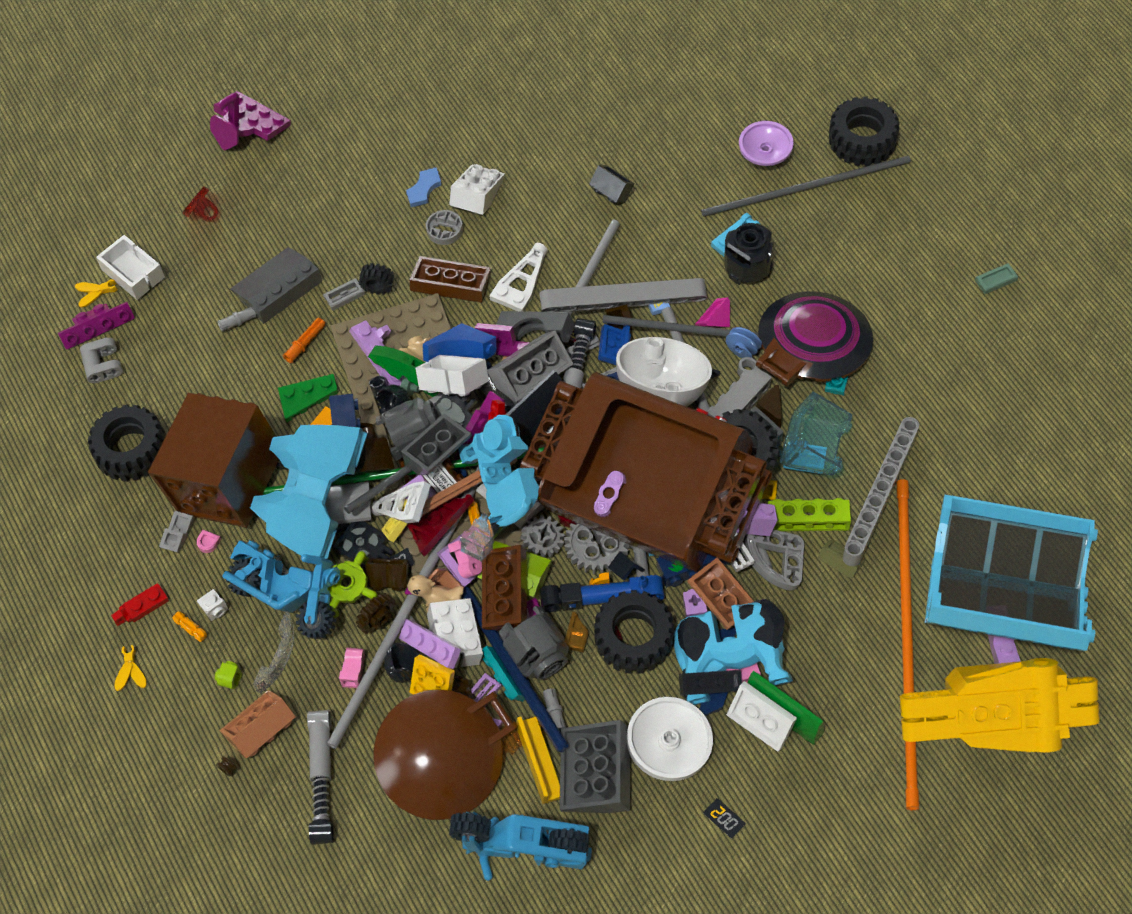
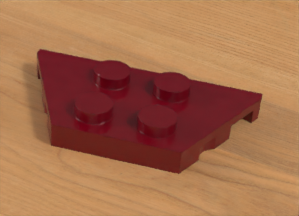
[407,494,474,557]

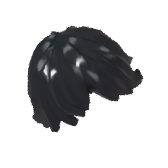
[376,384,410,414]
[384,642,421,683]

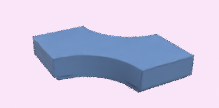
[406,167,441,207]

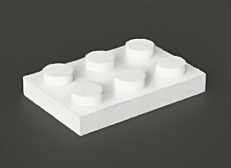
[726,681,797,752]

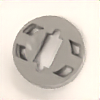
[426,210,463,245]

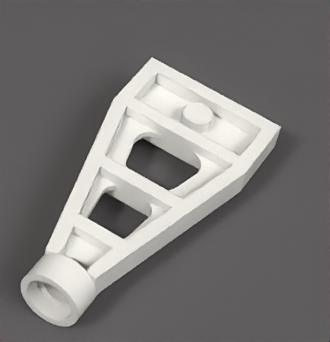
[490,243,548,312]
[371,481,431,523]

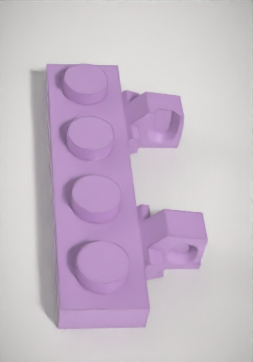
[349,320,405,386]

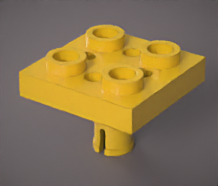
[409,654,455,695]

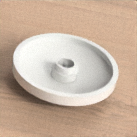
[626,697,713,781]

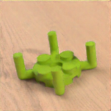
[328,551,378,618]

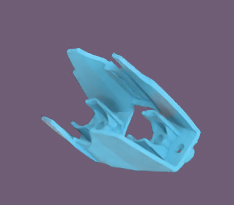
[250,425,367,559]

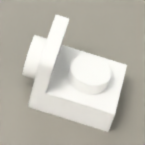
[197,589,228,621]

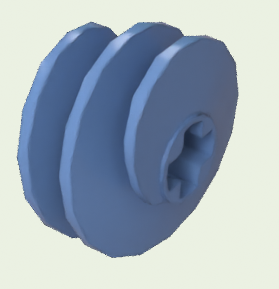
[726,327,762,358]

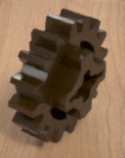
[356,593,396,634]

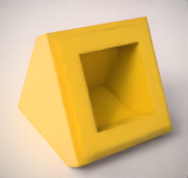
[761,480,777,500]

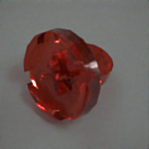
[182,186,218,221]

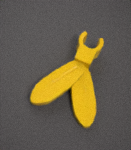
[75,279,118,308]
[115,645,147,691]

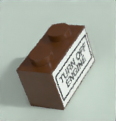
[422,458,465,497]

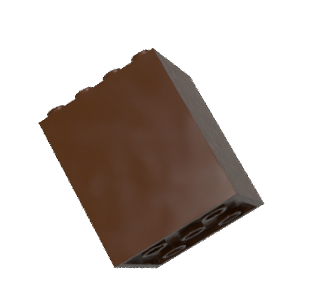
[148,393,279,528]

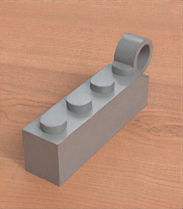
[707,357,772,418]

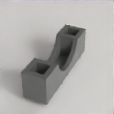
[496,311,575,342]

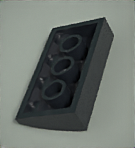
[505,370,563,446]

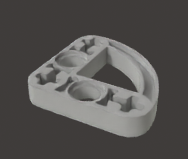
[744,530,804,591]

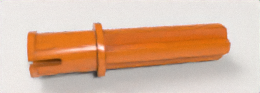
[283,318,325,363]

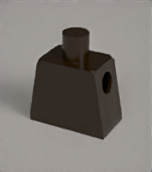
[354,427,395,474]

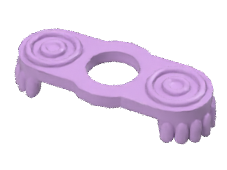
[594,471,626,517]

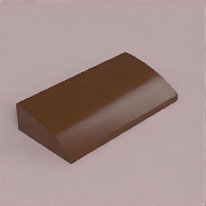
[409,256,491,303]
[482,545,527,630]

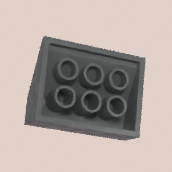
[230,247,322,324]
[560,720,630,813]

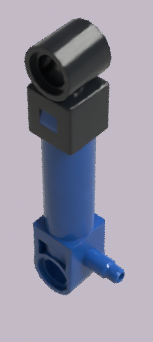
[540,575,664,612]

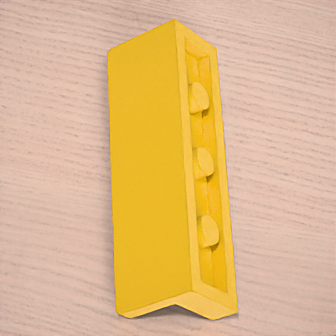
[516,717,560,804]

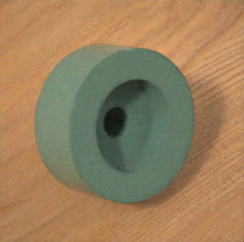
[400,377,420,396]

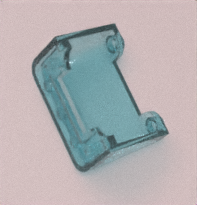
[780,391,852,476]

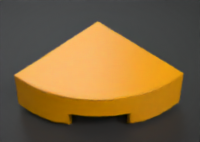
[589,572,610,585]

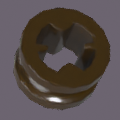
[216,756,237,777]

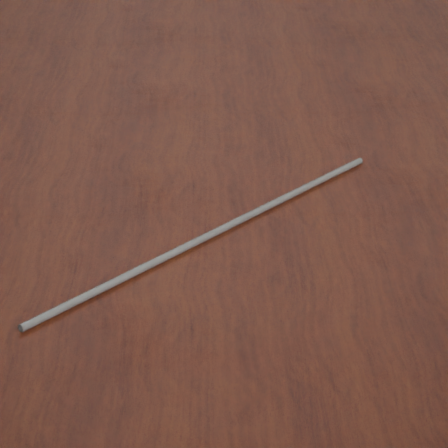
[327,220,620,749]

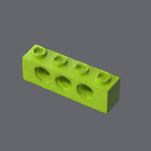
[768,498,851,532]

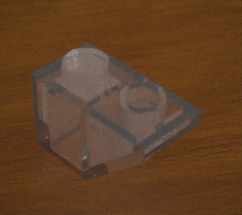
[460,513,494,562]

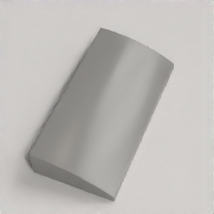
[325,482,371,524]

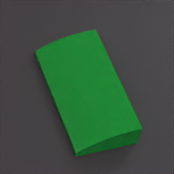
[747,670,824,745]

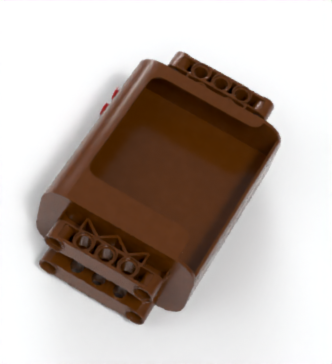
[520,372,772,572]

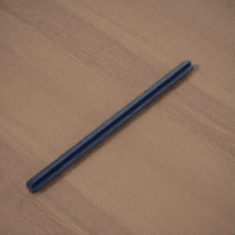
[461,587,568,753]

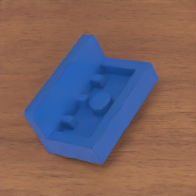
[598,324,631,365]

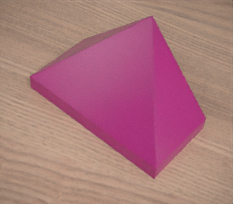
[695,297,730,327]

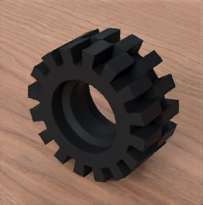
[359,263,394,295]

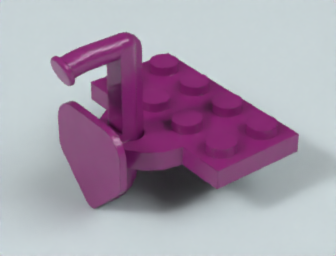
[210,91,291,150]

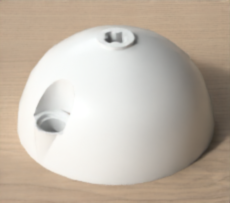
[616,337,712,407]

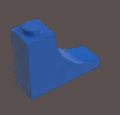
[423,323,497,362]

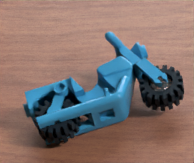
[222,540,340,639]
[449,812,592,881]

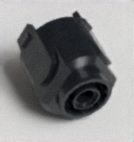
[724,223,774,285]

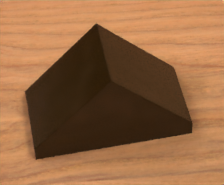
[756,385,782,429]

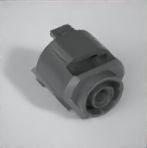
[376,398,440,461]
[499,606,569,680]

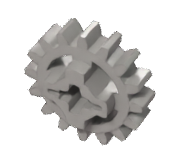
[520,515,565,557]

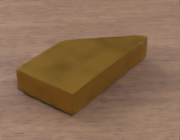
[565,611,589,653]

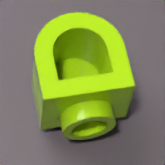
[215,661,243,690]

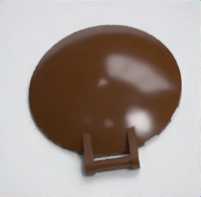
[374,690,518,820]

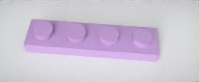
[399,619,461,669]

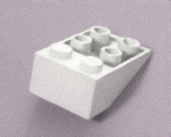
[449,165,505,215]

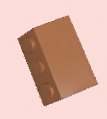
[687,558,754,630]
[219,690,296,759]

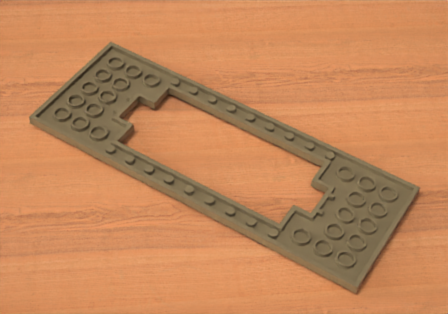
[330,293,528,578]

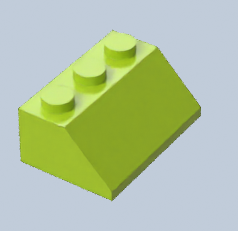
[477,541,552,599]

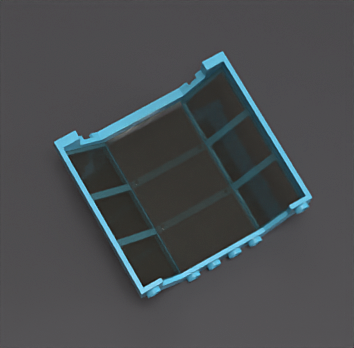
[925,494,1098,651]

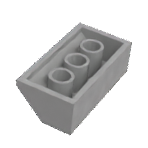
[487,330,573,402]

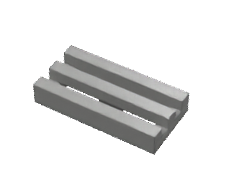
[323,278,365,311]

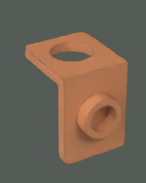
[428,568,462,589]

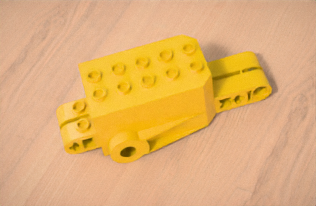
[900,658,1100,752]

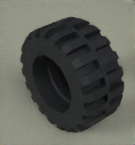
[829,96,900,166]
[88,405,166,481]
[722,409,781,474]
[594,590,674,674]

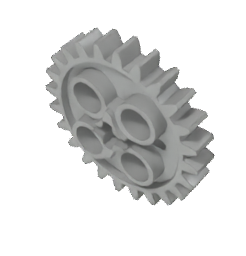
[564,523,630,574]

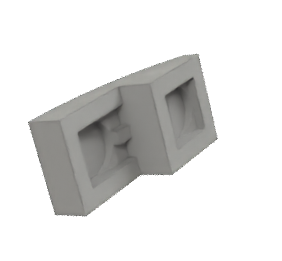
[159,511,195,553]

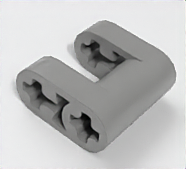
[80,338,123,383]

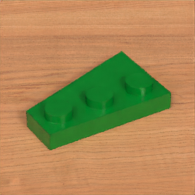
[278,374,338,423]

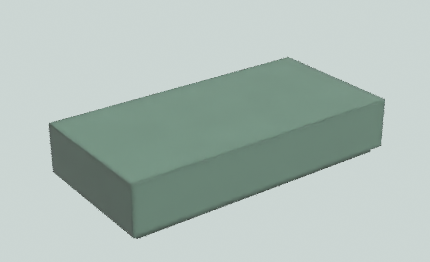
[975,263,1018,294]

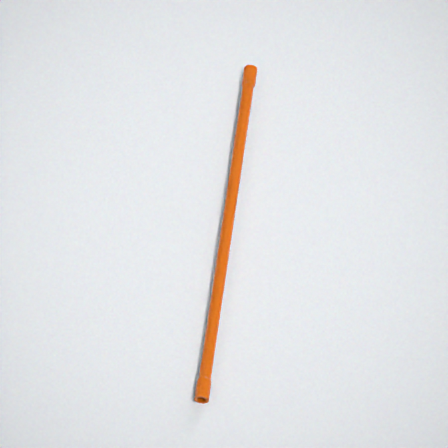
[896,479,919,811]

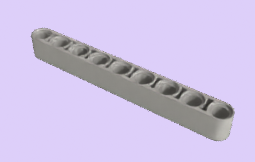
[540,278,707,312]
[843,417,919,566]

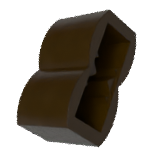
[366,558,409,591]

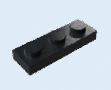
[679,670,742,695]

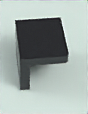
[608,551,645,580]

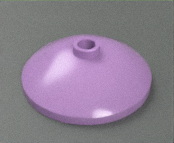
[739,121,793,166]

